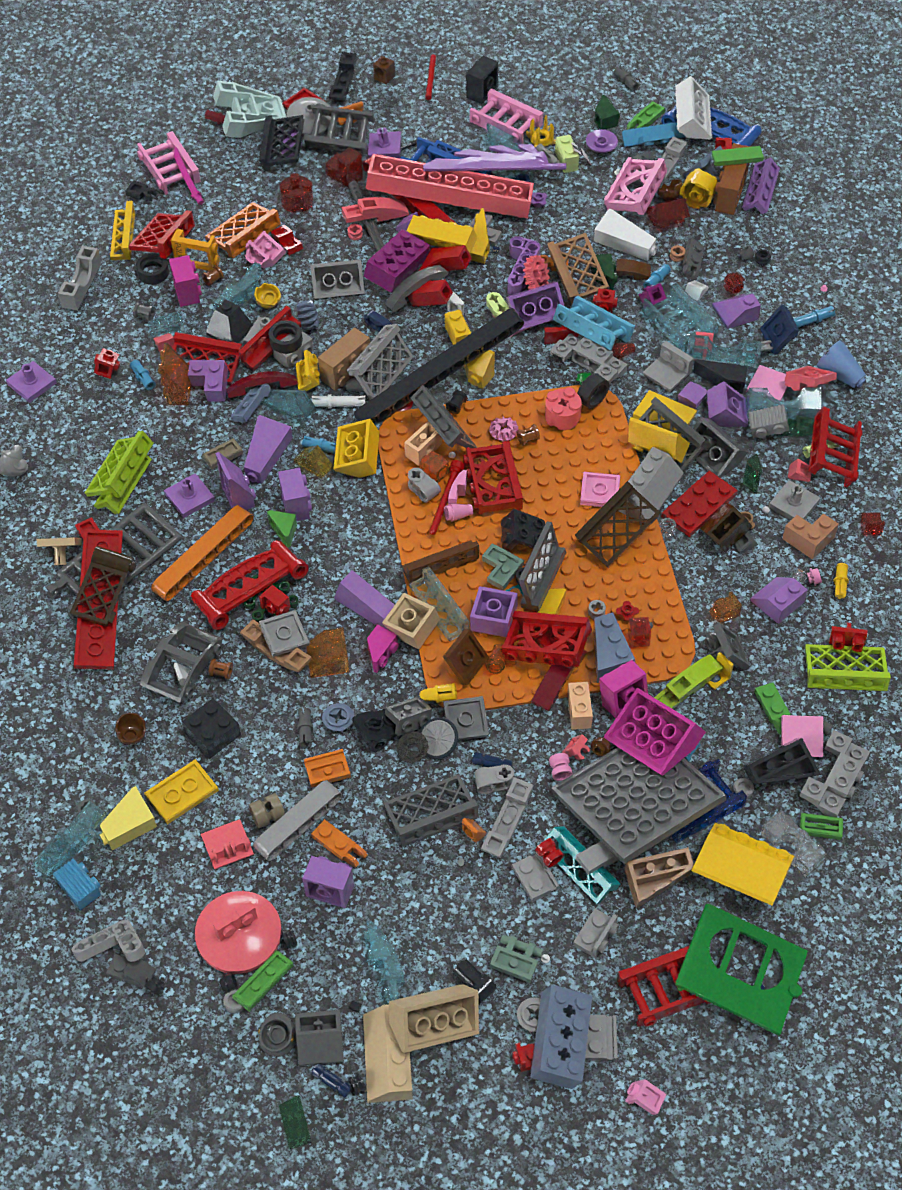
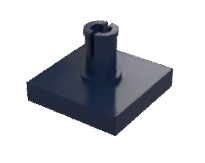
[760,305,800,354]

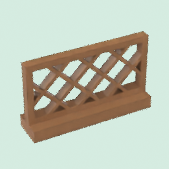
[547,233,609,306]

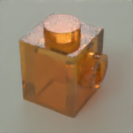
[420,450,449,483]

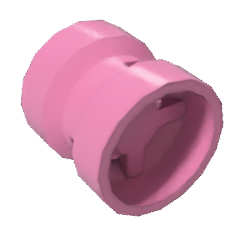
[549,753,573,781]

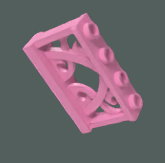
[604,157,667,215]

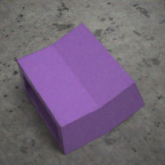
[678,381,707,409]

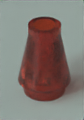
[611,342,636,359]

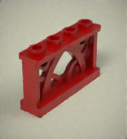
[463,441,523,515]
[501,611,592,667]

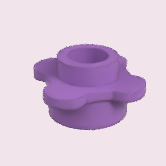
[531,192,547,208]

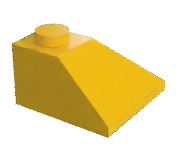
[464,350,495,389]

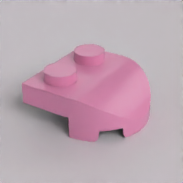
[245,231,286,268]

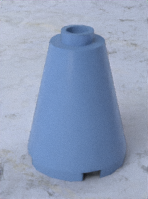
[816,340,866,388]

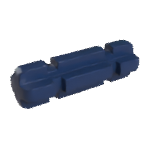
[472,752,512,771]
[311,1063,352,1098]

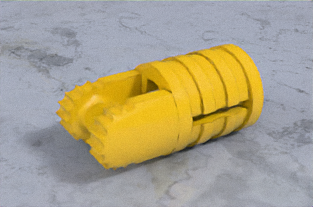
[420,683,457,703]

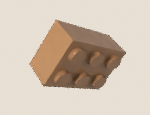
[318,327,370,391]

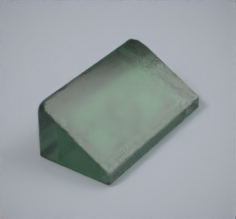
[743,453,762,494]
[279,1095,312,1150]

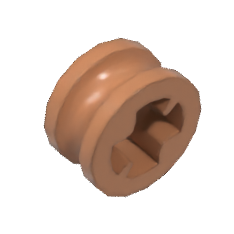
[670,245,685,262]

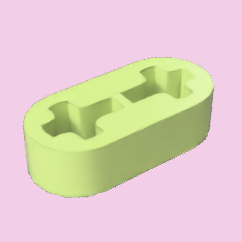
[486,292,510,318]

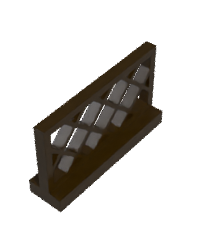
[575,481,661,568]

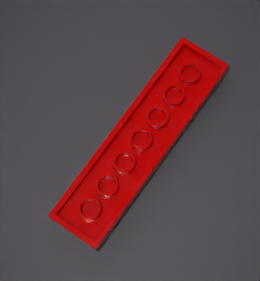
[74,529,123,670]

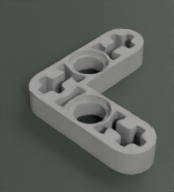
[72,920,145,962]

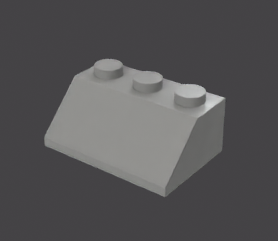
[310,259,365,299]

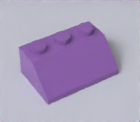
[506,282,564,331]

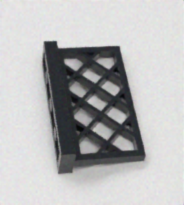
[259,115,305,172]

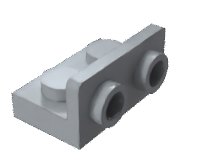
[573,908,619,958]

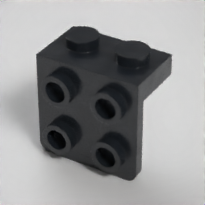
[501,509,545,552]

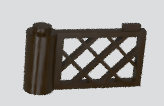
[70,546,137,626]

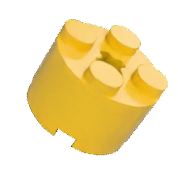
[680,169,718,209]

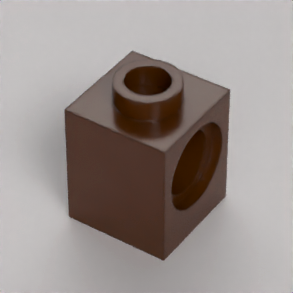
[373,56,395,84]

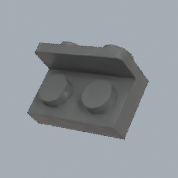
[385,697,432,736]

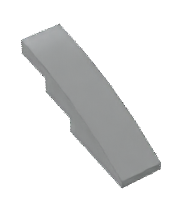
[576,841,621,875]

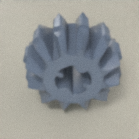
[296,300,320,330]

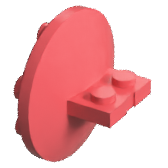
[195,891,282,974]

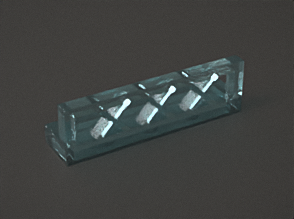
[409,566,469,641]

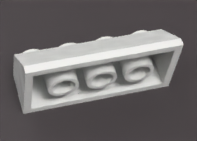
[675,76,712,139]

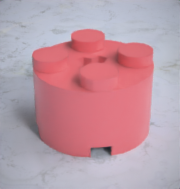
[545,387,582,430]

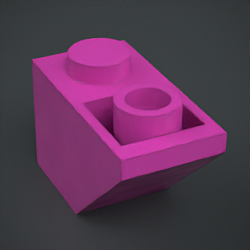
[367,624,399,673]

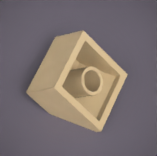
[382,593,440,649]

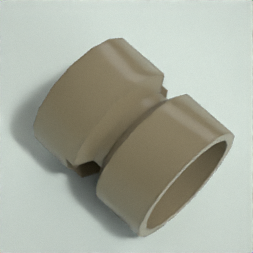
[248,793,285,829]

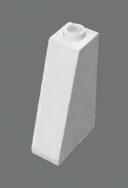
[594,209,657,261]

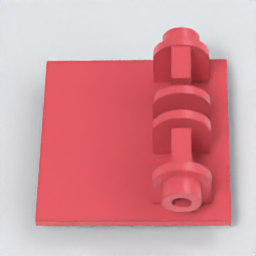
[201,819,254,870]

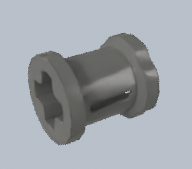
[133,302,155,321]

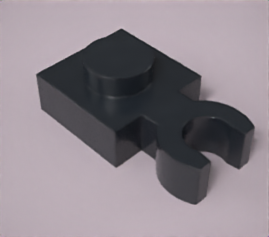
[125,180,157,201]

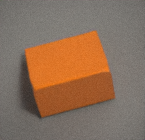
[462,818,487,843]

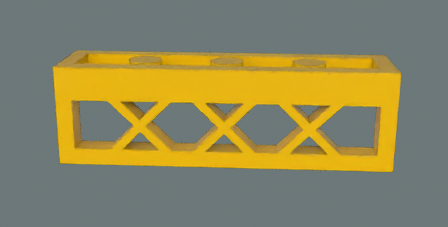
[110,201,135,260]

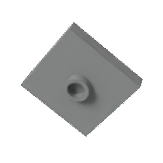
[259,610,310,657]

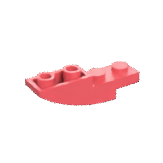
[342,197,409,223]

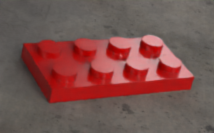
[661,470,738,538]

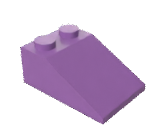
[215,452,256,510]

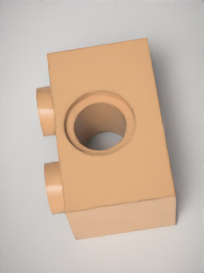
[404,421,442,465]
[567,682,593,730]

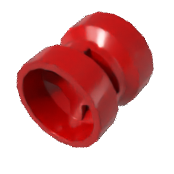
[535,838,564,868]

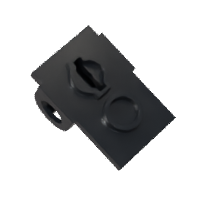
[351,709,410,752]

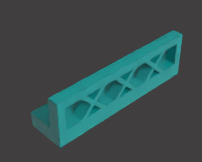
[544,826,621,904]

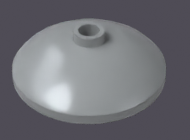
[287,97,331,136]

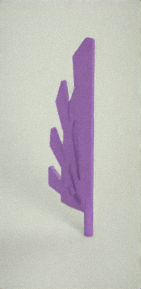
[423,144,566,171]

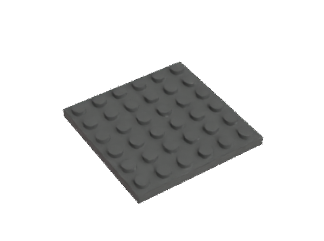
[551,747,726,864]

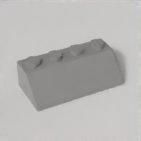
[618,447,684,524]

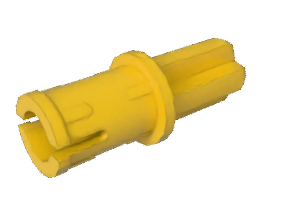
[833,563,849,599]

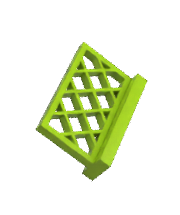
[85,431,154,498]
[805,644,891,691]

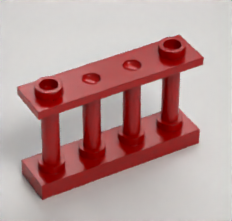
[808,406,863,487]
[617,946,710,1027]

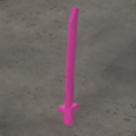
[174,147,204,205]

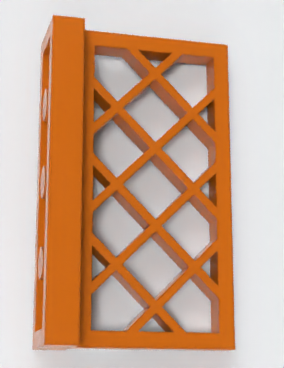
[205,202,281,258]

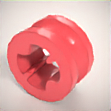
[347,224,363,240]

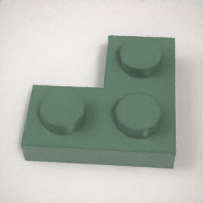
[482,543,524,590]

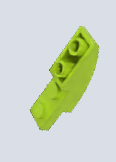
[654,654,724,709]

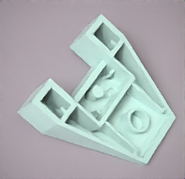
[213,81,287,138]

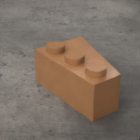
[624,847,694,909]

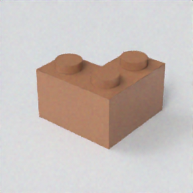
[782,514,839,559]

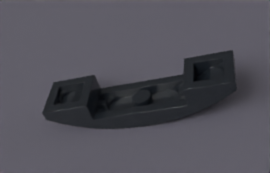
[328,52,357,101]

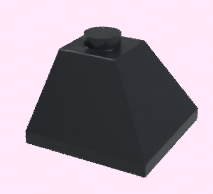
[206,299,253,343]

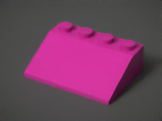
[603,688,706,776]

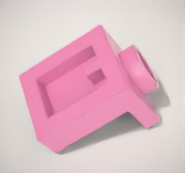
[626,1079,666,1115]

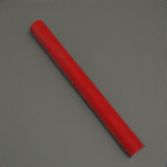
[425,55,436,100]

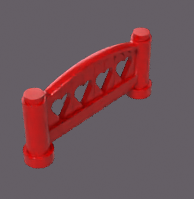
[191,540,309,630]

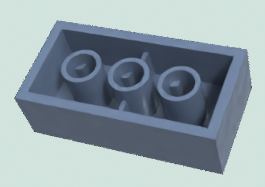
[530,984,592,1089]

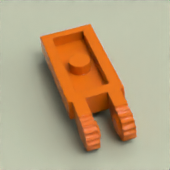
[311,819,368,868]

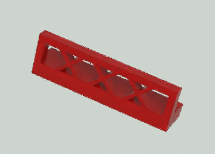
[238,306,301,372]

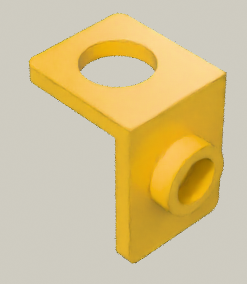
[707,652,733,690]

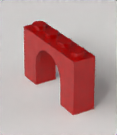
[407,245,472,307]

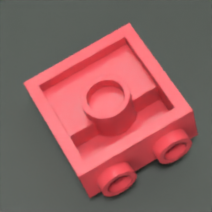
[785,366,837,391]

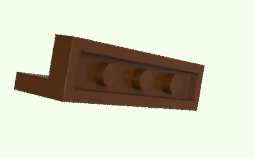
[402,540,479,584]

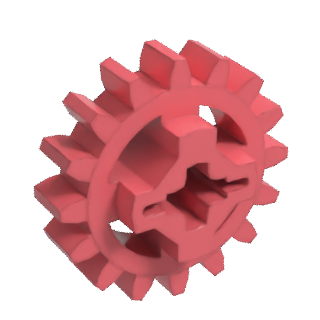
[523,255,550,290]

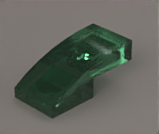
[775,415,814,436]

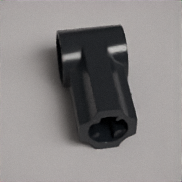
[453,959,497,1004]

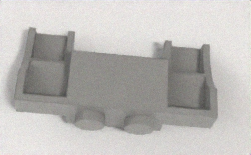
[550,334,628,384]
[800,730,870,817]

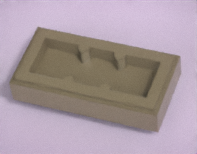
[202,438,243,469]

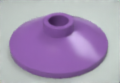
[586,130,618,153]

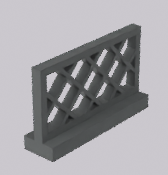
[411,385,478,449]
[639,397,711,472]
[519,521,566,611]
[383,774,479,847]

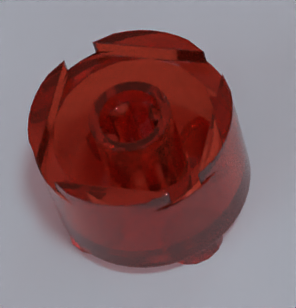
[279,173,313,213]

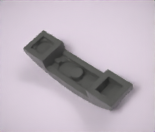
[386,265,449,313]

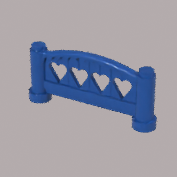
[661,105,762,146]

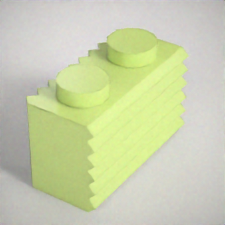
[555,135,579,173]

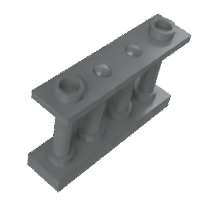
[304,104,375,155]

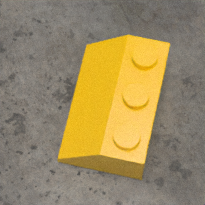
[628,417,690,463]
[334,419,379,478]

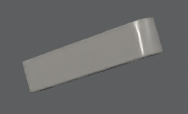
[253,780,342,861]

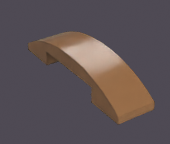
[240,620,312,672]

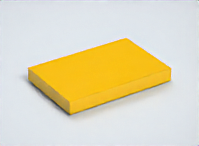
[633,390,697,436]
[144,759,219,825]

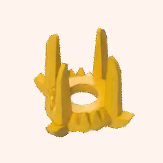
[525,115,556,148]

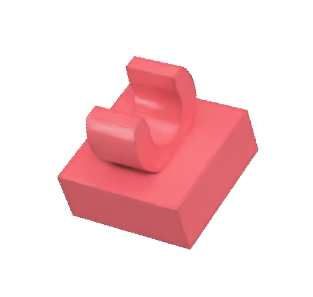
[562,734,590,761]

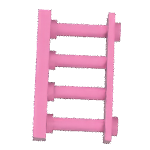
[470,89,543,145]
[137,131,201,195]

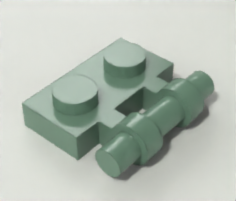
[490,935,544,983]

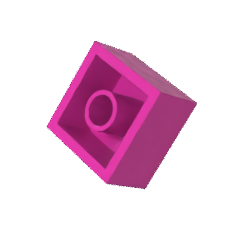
[169,255,202,307]
[599,660,648,718]

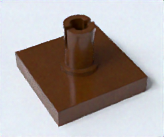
[443,629,489,685]

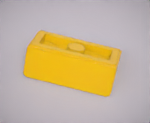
[537,589,566,615]

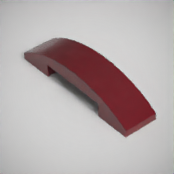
[226,371,298,398]
[532,648,587,711]

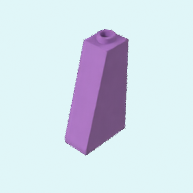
[244,415,293,484]
[334,570,394,630]

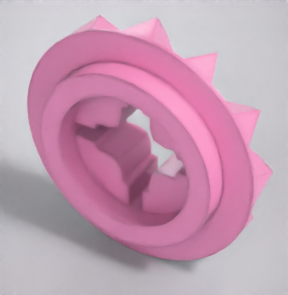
[490,416,518,441]

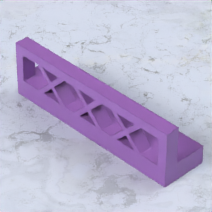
[742,157,780,214]

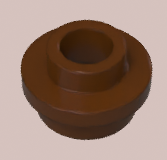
[590,737,610,757]

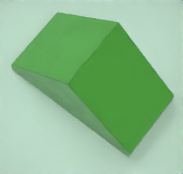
[267,510,297,548]

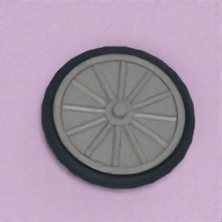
[418,717,458,759]

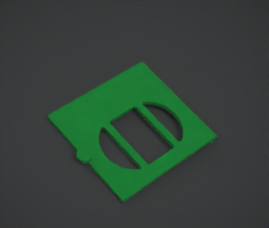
[675,904,808,1036]

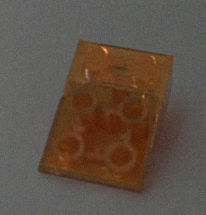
[158,343,192,405]

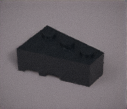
[742,738,821,784]

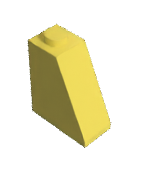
[99,786,157,850]

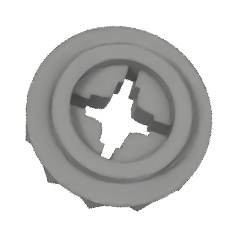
[517,998,540,1033]

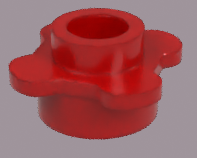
[616,601,639,621]

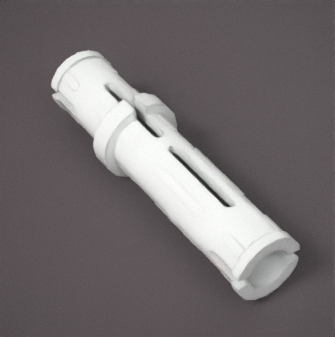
[312,394,365,409]

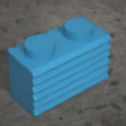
[53,859,101,910]

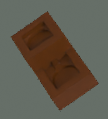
[616,259,651,280]

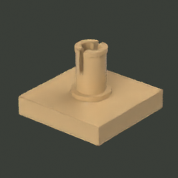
[36,538,82,565]

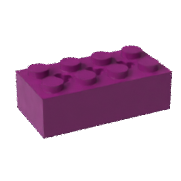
[363,229,430,293]

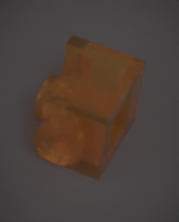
[710,591,742,624]

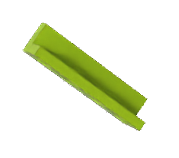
[94,455,152,515]

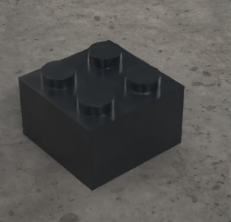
[465,55,499,104]
[182,698,241,759]

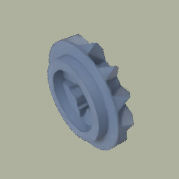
[322,703,354,732]

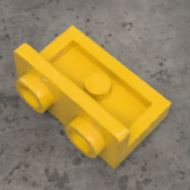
[296,350,320,393]

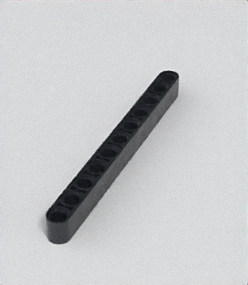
[354,308,524,425]

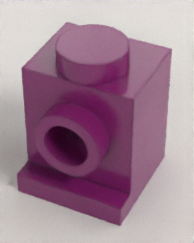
[638,283,667,307]

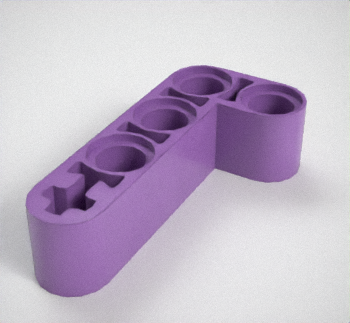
[507,236,540,296]

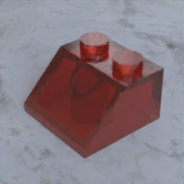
[646,197,690,228]

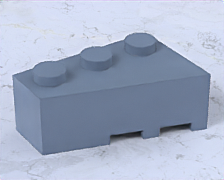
[593,612,635,683]

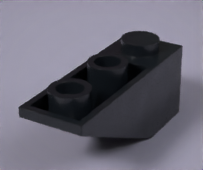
[693,359,748,394]

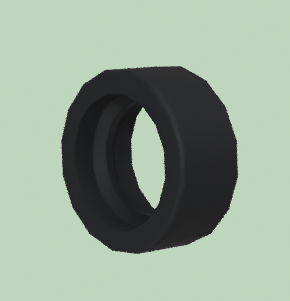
[136,253,169,285]
[269,320,303,354]
[577,373,610,409]

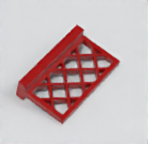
[128,210,195,258]
[164,332,242,385]

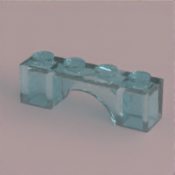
[688,335,761,369]
[746,388,822,416]

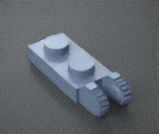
[231,384,271,422]

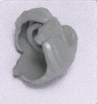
[0,445,28,477]

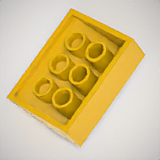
[692,822,794,906]

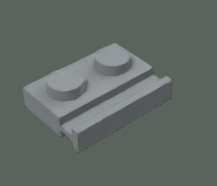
[512,853,559,902]
[585,1015,618,1062]

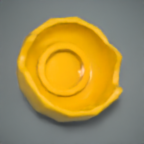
[254,283,281,309]

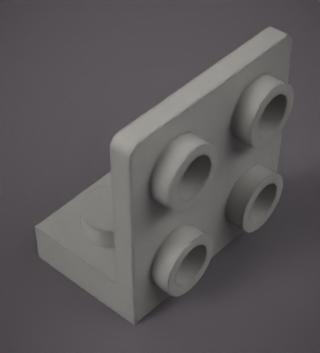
[643,341,694,392]

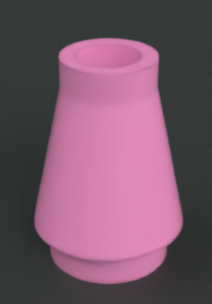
[444,503,473,522]

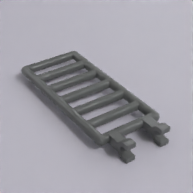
[46,503,182,619]

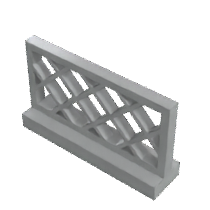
[347,324,413,400]

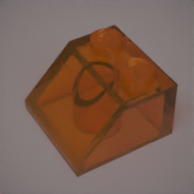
[306,627,350,678]

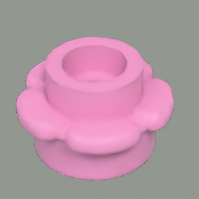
[807,568,822,586]

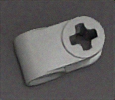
[408,468,441,503]
[474,765,514,794]

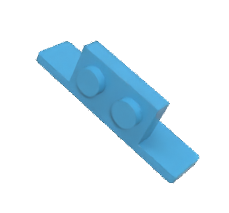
[622,122,685,147]

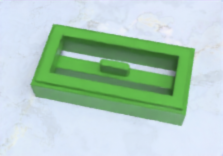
[799,813,843,840]

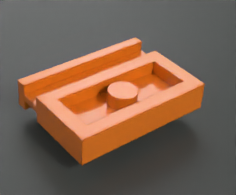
[304,749,351,788]

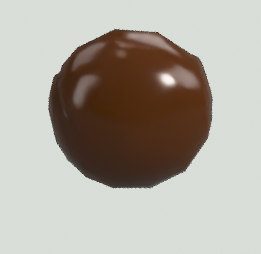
[657,179,682,201]
[115,712,146,745]

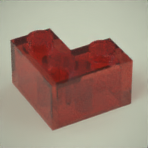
[325,147,363,188]

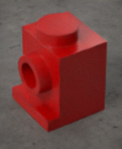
[259,585,291,616]

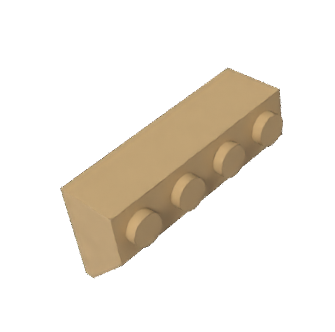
[389,984,479,1053]
[363,1004,413,1103]

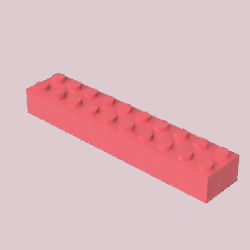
[366,154,534,219]

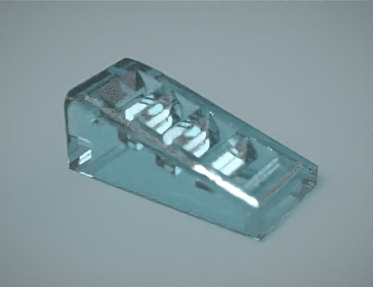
[148,310,184,336]

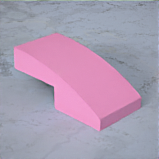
[448,470,467,505]

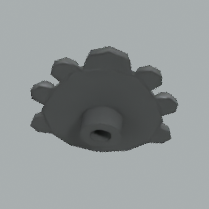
[632,151,656,161]

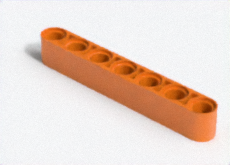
[151,505,254,601]

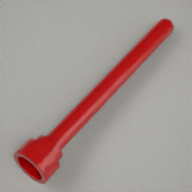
[429,460,465,535]

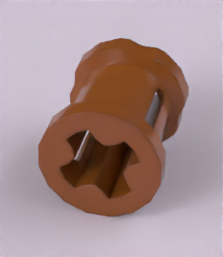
[201,265,224,286]
[517,424,540,445]
[209,659,233,680]

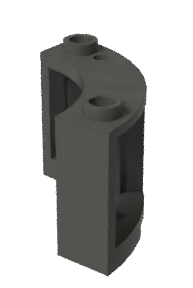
[139,622,223,702]

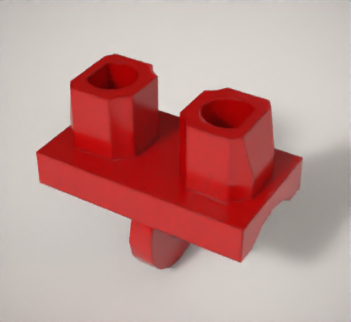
[829,622,868,652]

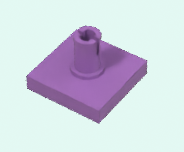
[368,128,402,158]
[6,361,57,403]
[164,473,215,518]

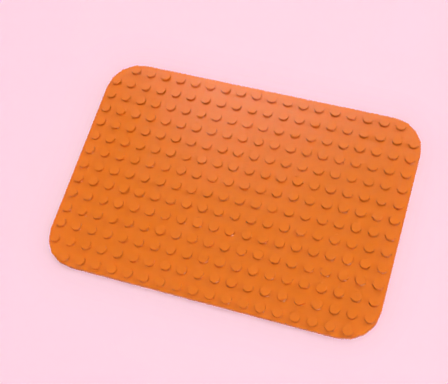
[378,385,695,711]

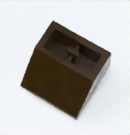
[700,503,753,553]

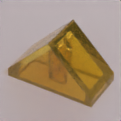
[294,445,333,479]

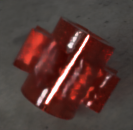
[723,272,745,294]

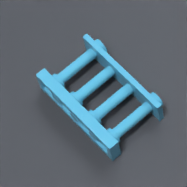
[553,296,635,350]

